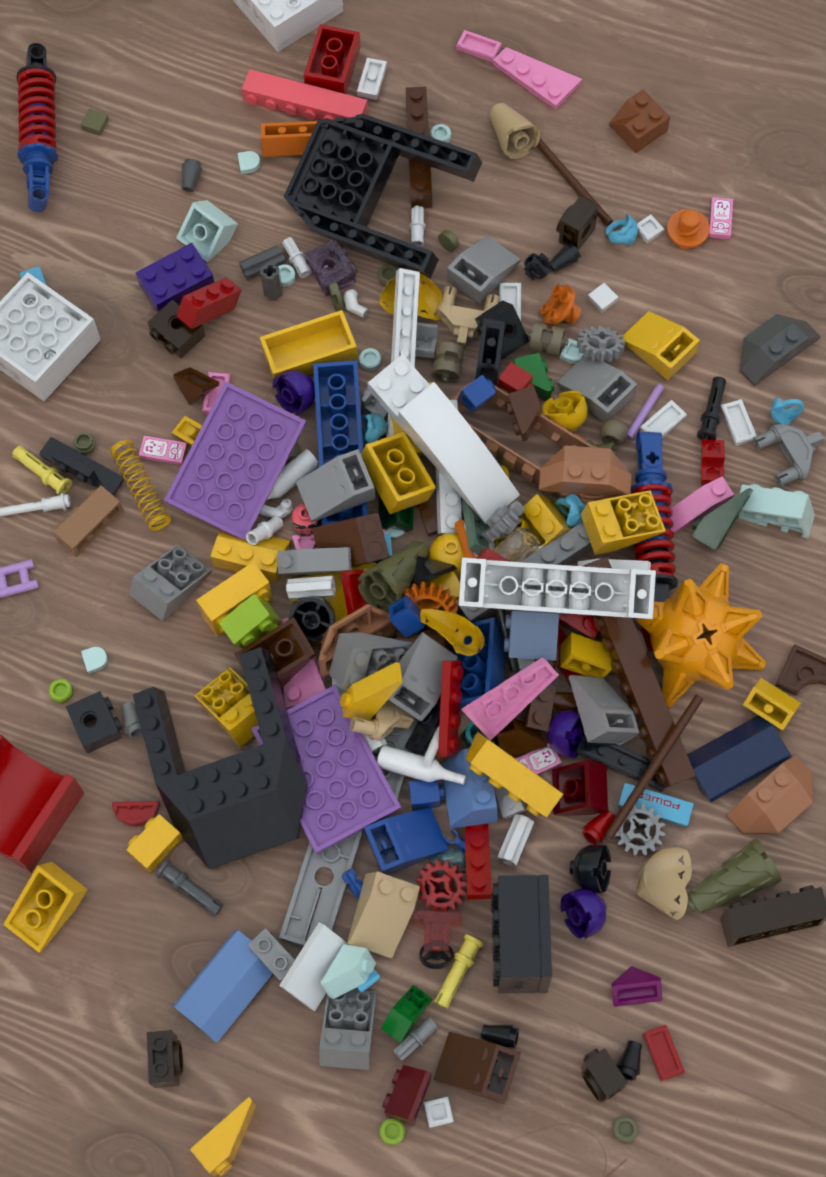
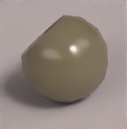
[600,418,628,446]

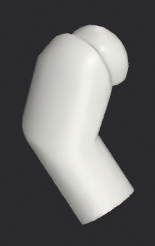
[343,289,368,318]
[260,499,293,519]

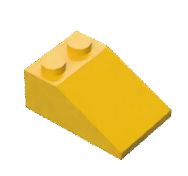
[3,862,88,953]
[190,1097,257,1177]

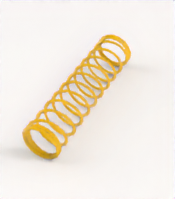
[110,440,171,531]

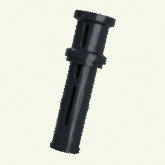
[697,376,726,440]

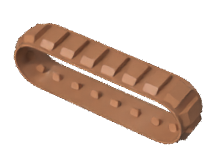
[451,383,617,505]

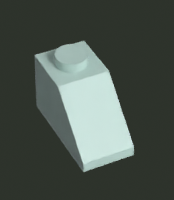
[321,944,376,999]

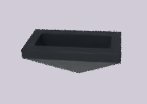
[414,556,457,585]

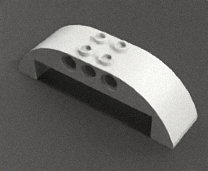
[459,558,656,619]

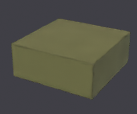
[80,108,109,136]

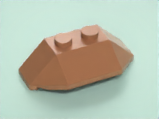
[539,445,631,497]
[319,604,398,677]
[726,755,813,834]

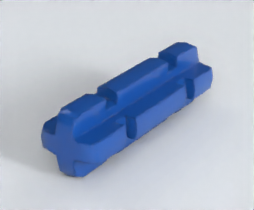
[342,868,363,900]

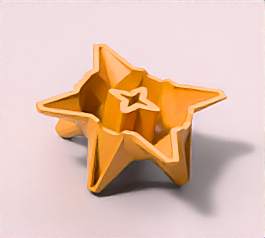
[634,563,766,708]

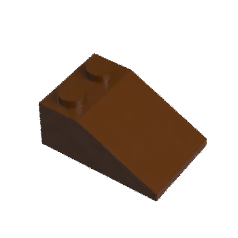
[312,512,389,566]
[235,617,316,688]

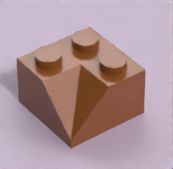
[609,89,670,153]

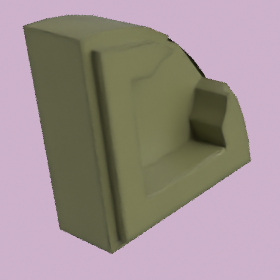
[329,283,344,312]

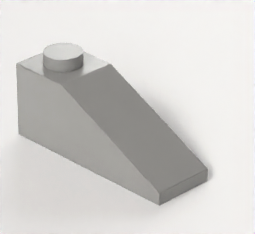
[278,547,351,577]

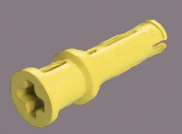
[12,446,72,495]
[434,934,484,1009]

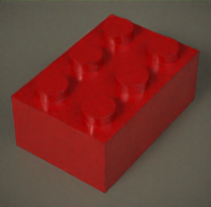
[304,24,361,94]

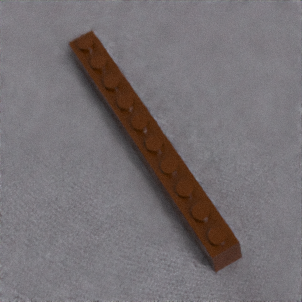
[582,557,696,789]

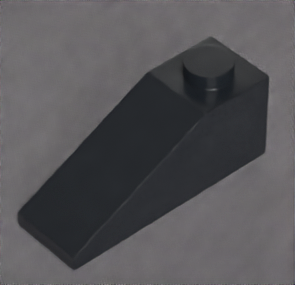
[475,318,506,387]

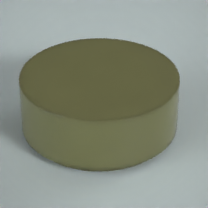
[438,230,459,252]
[378,264,398,286]
[612,1116,638,1143]

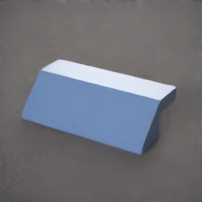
[173,929,273,1043]

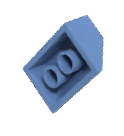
[441,749,498,828]

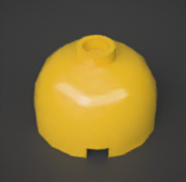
[542,391,588,432]
[429,533,465,579]

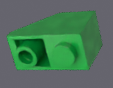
[514,353,554,401]
[380,985,433,1043]

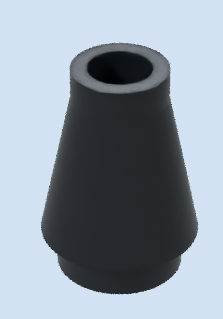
[549,243,581,273]
[481,1024,519,1048]
[616,1040,642,1081]

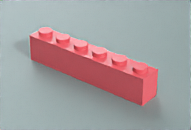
[241,69,368,121]

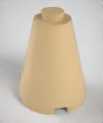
[489,103,541,159]

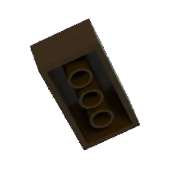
[720,885,826,947]

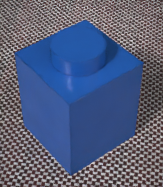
[458,375,496,414]
[388,595,425,638]
[409,780,444,810]

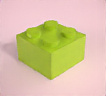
[219,594,283,648]

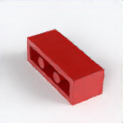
[176,277,242,329]

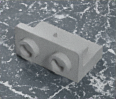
[248,928,296,981]

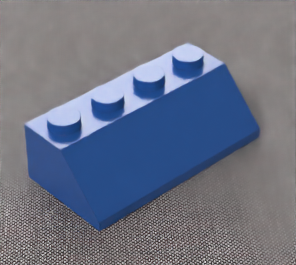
[451,617,506,711]

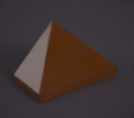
[173,367,219,405]

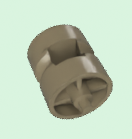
[526,322,569,356]
[432,342,464,383]

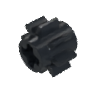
[524,253,550,280]

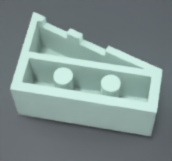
[738,484,815,539]

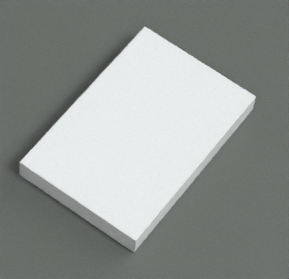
[279,922,347,1011]

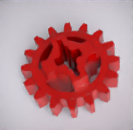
[416,859,467,913]

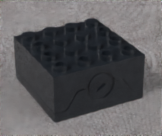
[491,875,552,993]

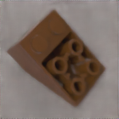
[433,1032,521,1105]

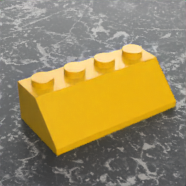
[466,732,563,818]

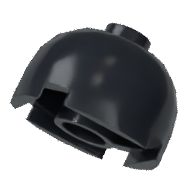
[288,596,336,643]
[569,845,611,893]

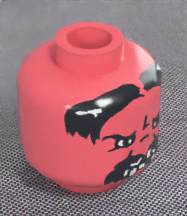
[291,503,322,536]

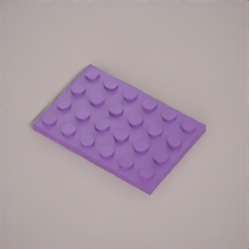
[164,381,306,541]
[252,685,402,854]

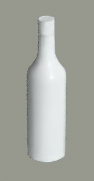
[267,449,319,500]
[377,745,467,785]

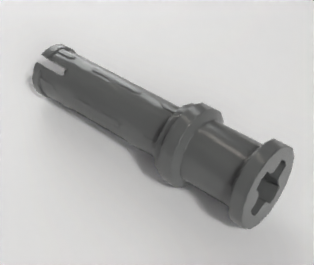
[155,859,224,917]

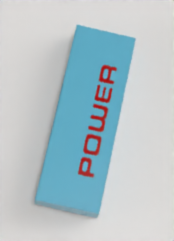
[618,783,694,828]

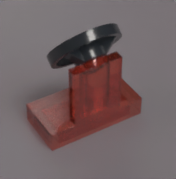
[413,911,462,969]

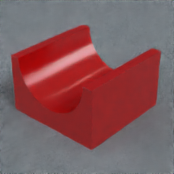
[0,734,84,873]

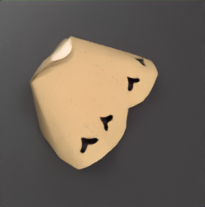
[636,847,692,920]

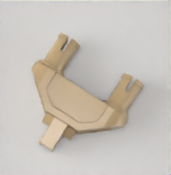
[436,286,500,349]
[347,688,414,741]

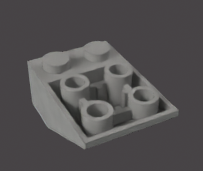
[447,236,521,305]
[557,357,637,423]
[296,449,376,522]
[129,544,212,621]
[329,632,413,689]
[388,632,458,722]
[569,675,640,744]
[319,989,377,1070]

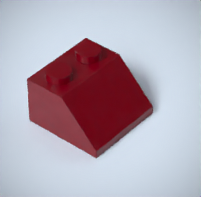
[552,760,608,816]
[382,1065,431,1126]

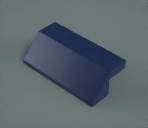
[687,715,792,802]

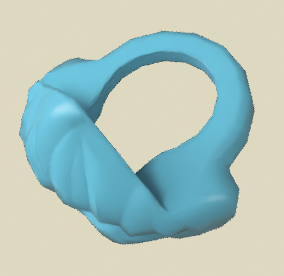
[606,214,638,245]
[770,397,804,425]
[361,413,388,446]
[556,494,586,527]

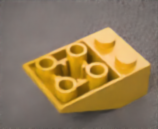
[623,311,700,380]
[580,490,666,555]
[494,494,572,562]
[194,667,258,747]

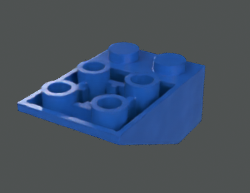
[364,807,449,875]

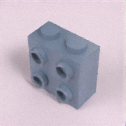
[504,610,559,661]

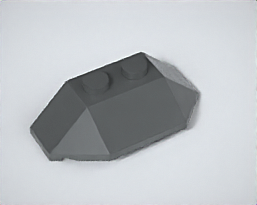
[740,314,821,386]

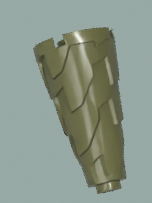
[358,541,429,611]
[688,838,782,913]

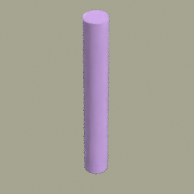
[627,383,664,440]

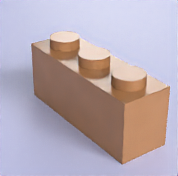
[53,485,123,557]

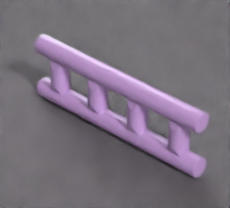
[0,559,39,598]

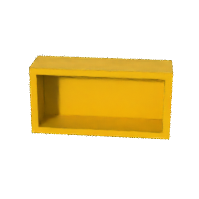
[259,310,358,380]

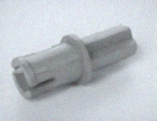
[394,1017,438,1061]

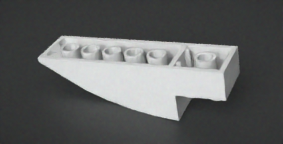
[367,354,520,525]

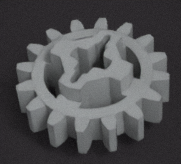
[577,326,625,363]
[482,500,525,543]
[614,804,666,856]

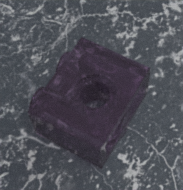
[305,239,358,297]

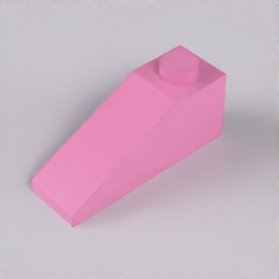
[670,476,734,533]

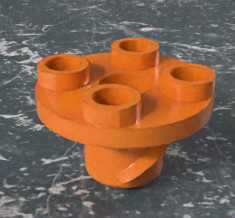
[667,209,710,250]
[540,284,581,326]

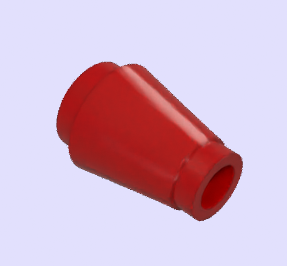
[582,810,615,845]

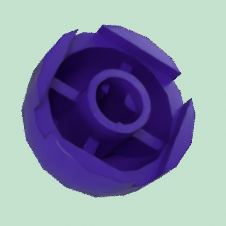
[272,370,315,415]
[546,710,584,758]
[560,888,607,939]

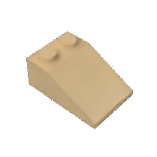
[347,871,420,959]

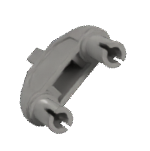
[753,423,824,487]

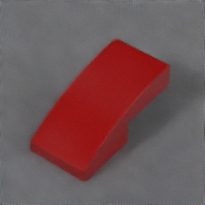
[701,439,725,485]

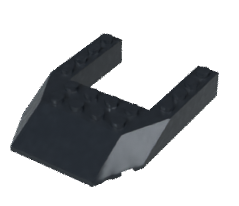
[284,114,482,279]
[133,647,308,869]

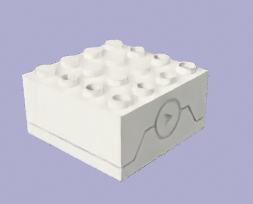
[233,0,344,52]
[0,272,101,401]

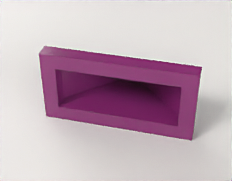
[612,966,662,1007]

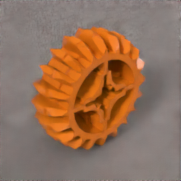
[401,581,458,630]

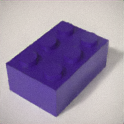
[135,243,214,313]

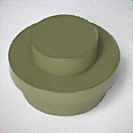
[73,432,96,454]

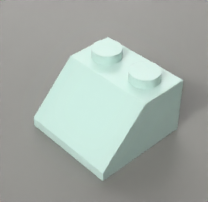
[176,200,238,262]

